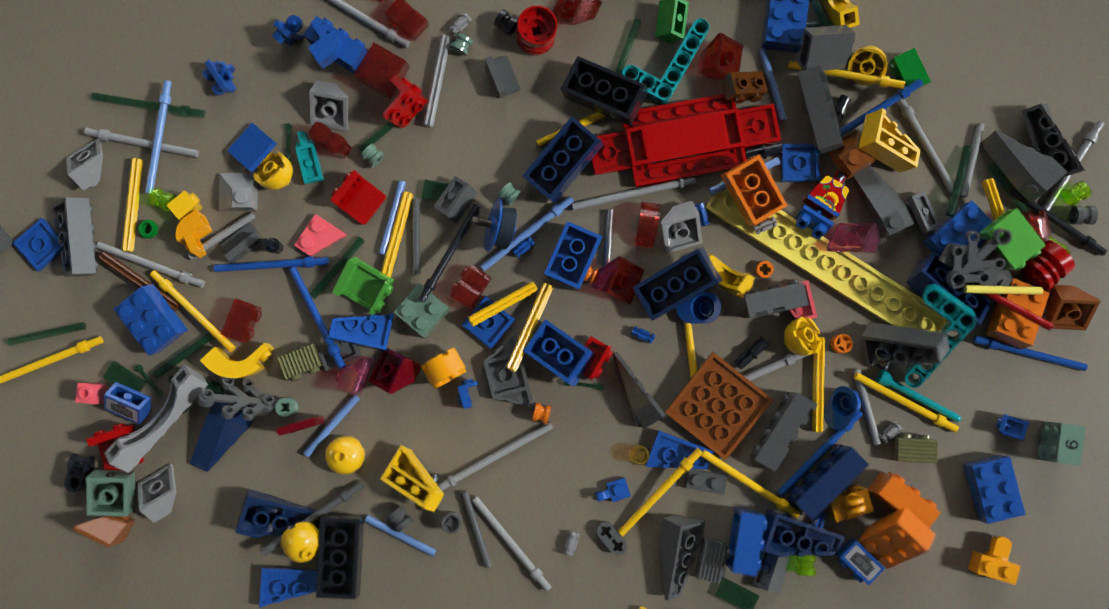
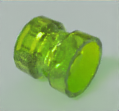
[1062,181,1091,206]
[148,187,176,212]
[796,555,816,576]

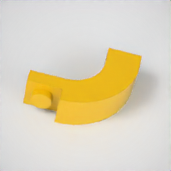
[822,0,860,28]
[707,254,754,298]
[200,343,274,378]

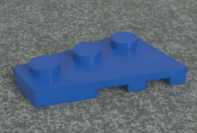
[328,313,394,351]
[645,430,714,470]
[259,567,318,608]

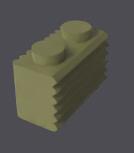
[276,344,323,382]
[893,434,938,464]

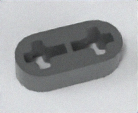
[597,521,627,555]

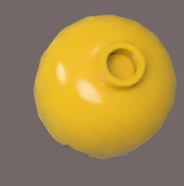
[848,45,888,86]
[253,151,293,190]
[784,316,822,356]
[325,436,365,475]
[281,522,320,563]

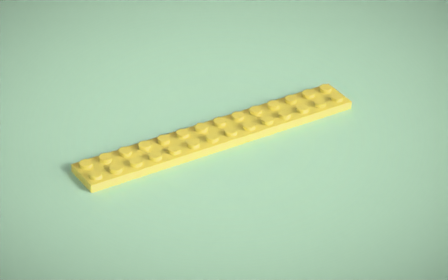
[705,180,948,332]

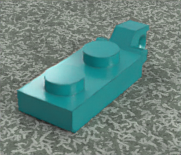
[295,130,324,185]

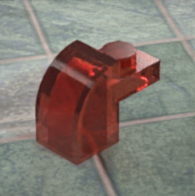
[635,201,660,248]

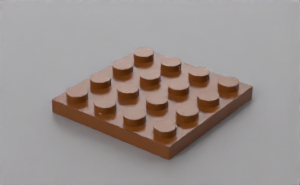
[664,351,774,460]

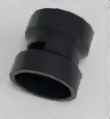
[494,9,518,36]

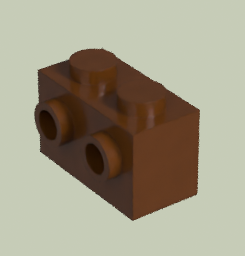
[721,71,768,104]

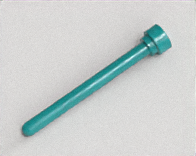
[875,370,961,422]

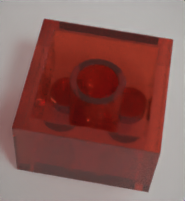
[354,42,410,99]

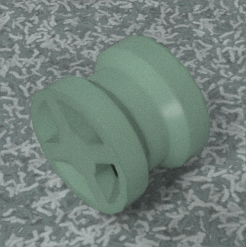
[450,32,473,56]
[360,144,385,168]
[497,182,521,206]
[275,397,299,417]

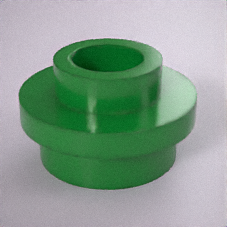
[138,220,159,239]

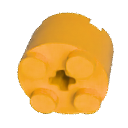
[421,347,467,389]

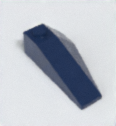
[190,394,256,472]
[235,489,320,538]
[762,508,845,557]

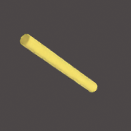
[963,285,1043,295]

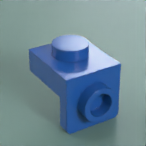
[457,379,478,409]
[996,413,1029,441]

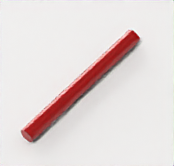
[979,284,1054,331]

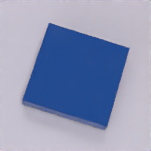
[227,123,277,172]
[780,144,820,183]
[13,218,64,272]
[462,295,515,349]

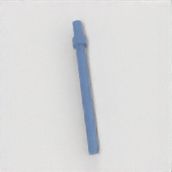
[145,80,172,194]
[480,195,574,271]

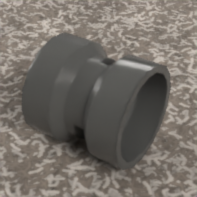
[1069,205,1098,225]
[387,505,414,533]
[441,512,462,534]

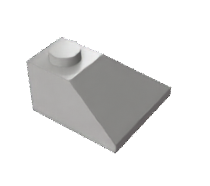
[309,80,348,131]
[66,138,103,191]
[219,173,258,211]
[661,201,703,254]
[137,464,176,523]

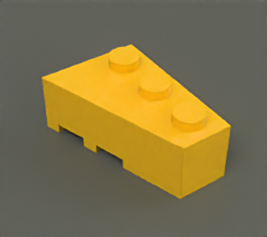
[859,108,920,173]
[380,445,444,512]

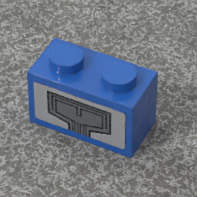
[104,382,151,425]
[837,537,885,585]

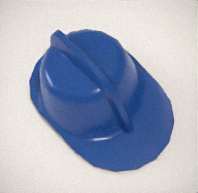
[677,292,721,324]
[824,386,861,430]

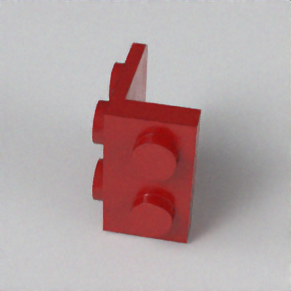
[382,74,428,128]
[330,170,386,225]
[583,336,613,381]
[86,423,144,470]

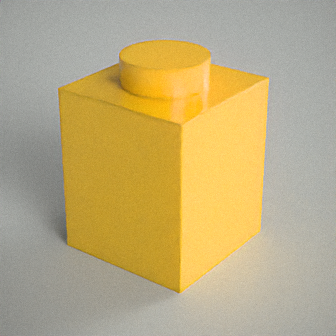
[167,190,203,220]

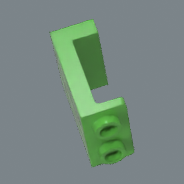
[979,208,1046,271]
[332,257,394,315]

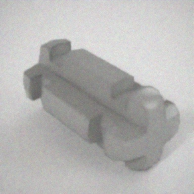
[450,13,471,34]
[753,217,777,234]
[879,421,902,444]
[563,531,580,556]

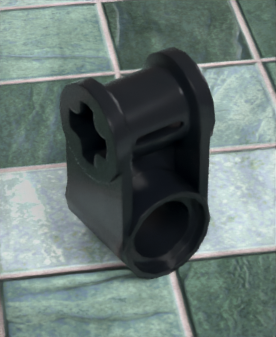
[64,453,95,492]

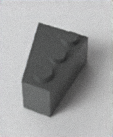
[744,280,809,318]

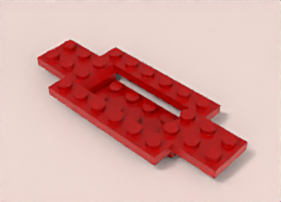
[592,94,781,187]

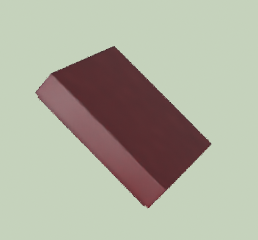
[276,416,325,436]

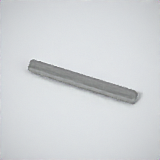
[423,35,451,127]

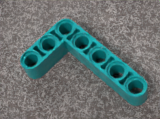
[622,18,710,105]
[905,284,976,388]

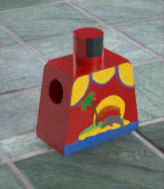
[802,171,849,220]

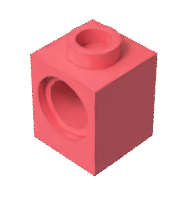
[75,383,107,404]

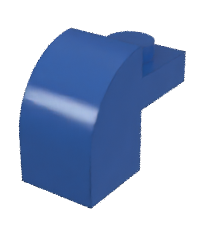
[308,18,341,69]

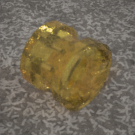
[629,445,649,465]

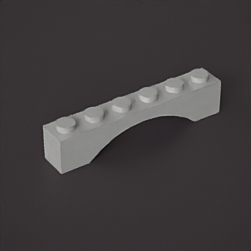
[105,365,208,473]

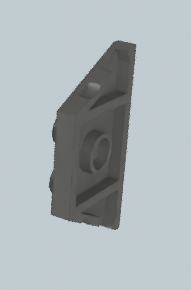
[483,335,534,407]

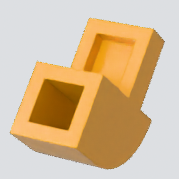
[175,210,213,258]

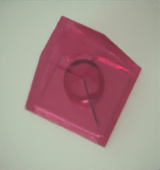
[826,223,881,253]
[336,357,375,395]

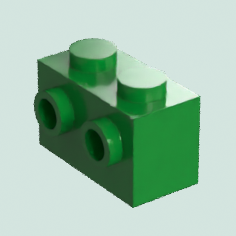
[655,0,689,43]
[889,48,931,92]

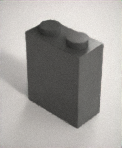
[798,25,855,70]

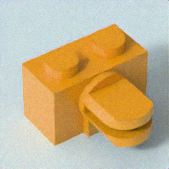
[827,485,874,522]
[968,535,1020,585]

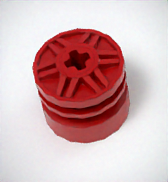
[516,5,558,55]
[1019,240,1075,291]

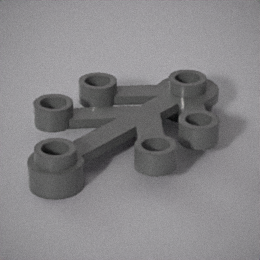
[946,228,1012,288]
[198,377,277,420]

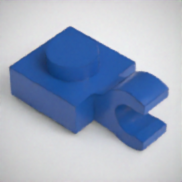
[595,477,631,502]

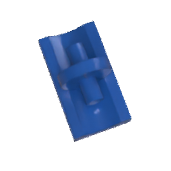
[272,15,304,46]
[202,59,237,95]
[794,204,834,239]

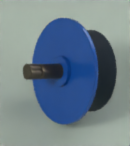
[471,198,517,252]

